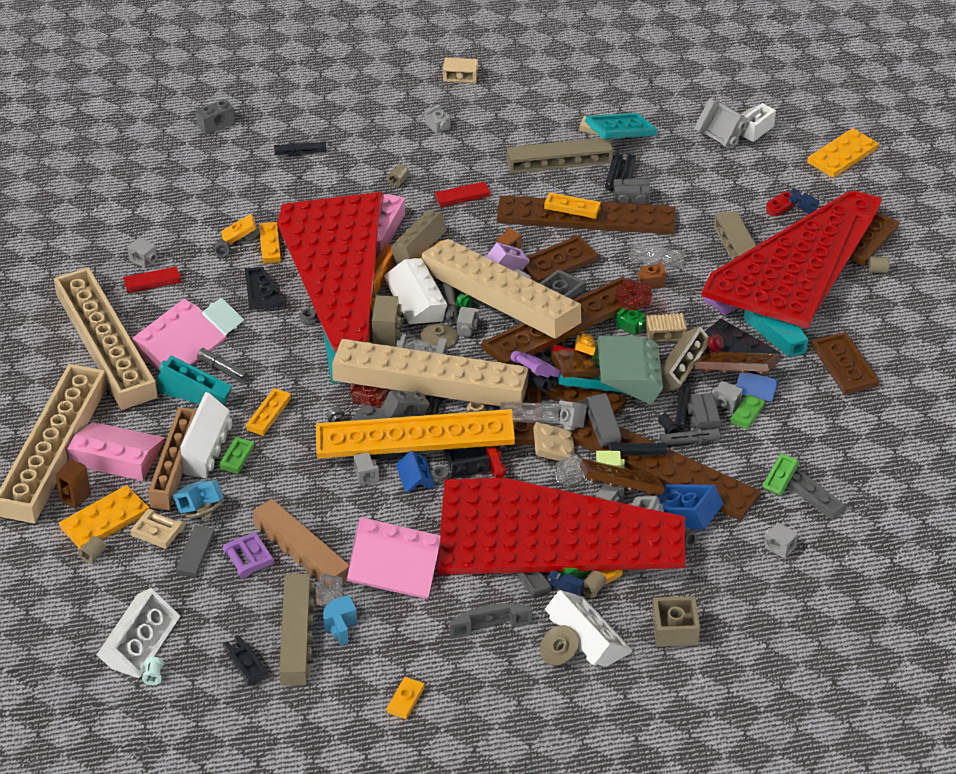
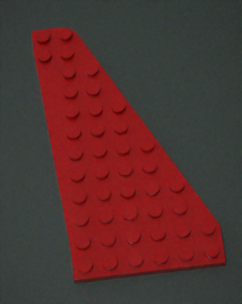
[701,191,882,329]
[277,192,384,352]

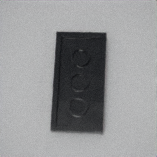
[705,318,781,375]

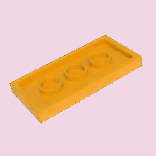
[807,128,879,178]
[59,485,149,549]

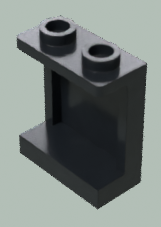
[443,447,491,478]

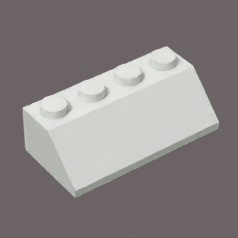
[384,258,447,324]
[181,392,232,478]
[97,588,180,678]
[545,590,633,667]

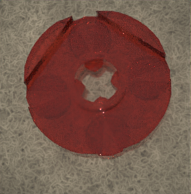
[615,279,653,311]
[350,383,388,406]

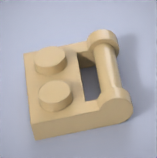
[131,509,185,549]

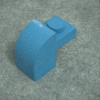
[173,479,224,513]
[323,595,357,646]

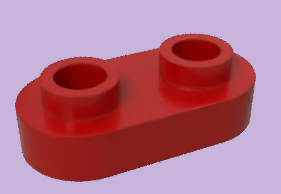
[766,192,795,217]
[486,447,506,478]

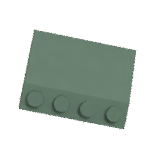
[598,336,663,404]

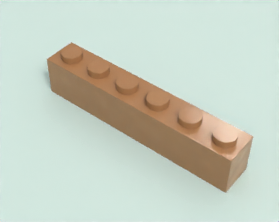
[148,407,197,510]
[253,499,349,592]

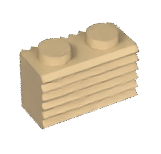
[443,58,478,84]
[646,313,687,342]

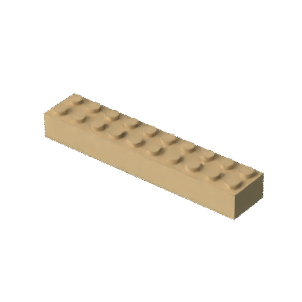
[422,239,581,339]
[54,267,157,410]
[332,339,529,409]
[0,364,107,524]

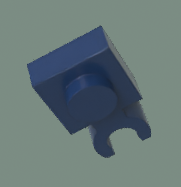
[788,189,820,214]
[548,571,584,596]

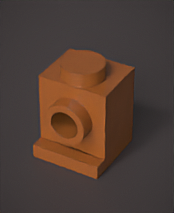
[496,227,522,249]
[637,261,666,289]

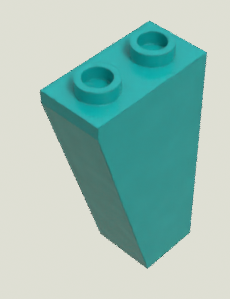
[744,310,808,358]
[156,355,232,405]

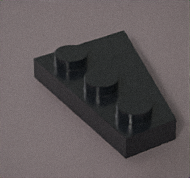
[244,267,286,310]

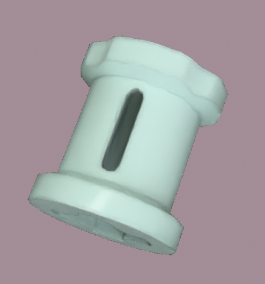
[142,656,163,685]

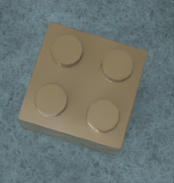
[372,295,402,347]
[652,596,700,647]

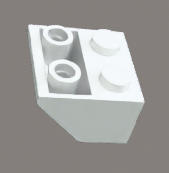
[740,103,776,142]

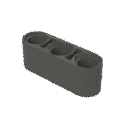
[585,393,621,447]

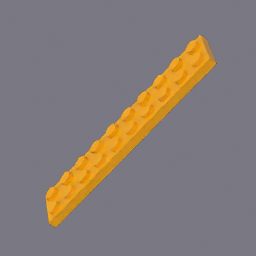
[316,409,515,459]

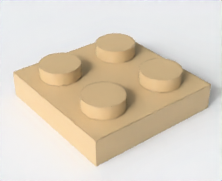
[533,422,575,464]

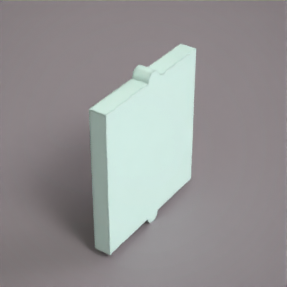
[202,298,244,336]

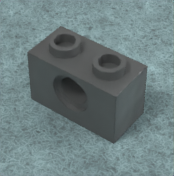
[196,99,235,135]
[381,390,430,418]

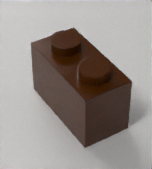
[55,459,91,509]

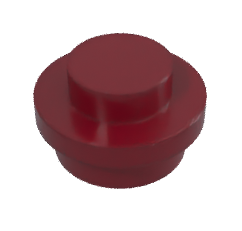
[707,334,724,353]

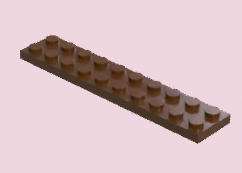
[497,195,676,235]
[481,276,647,365]
[571,415,761,521]

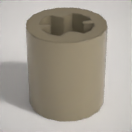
[387,164,410,187]
[869,256,889,273]
[78,536,106,563]
[584,570,607,598]

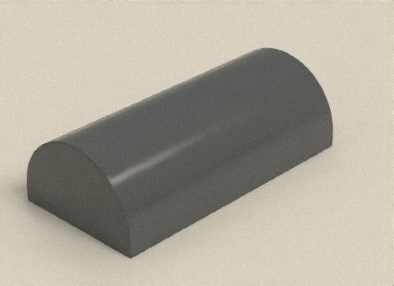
[512,269,586,325]

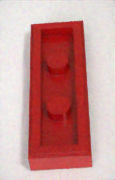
[435,181,490,208]
[123,266,181,293]

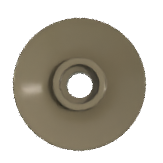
[420,324,457,349]
[184,500,223,520]
[540,625,579,666]

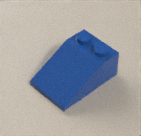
[657,484,723,530]

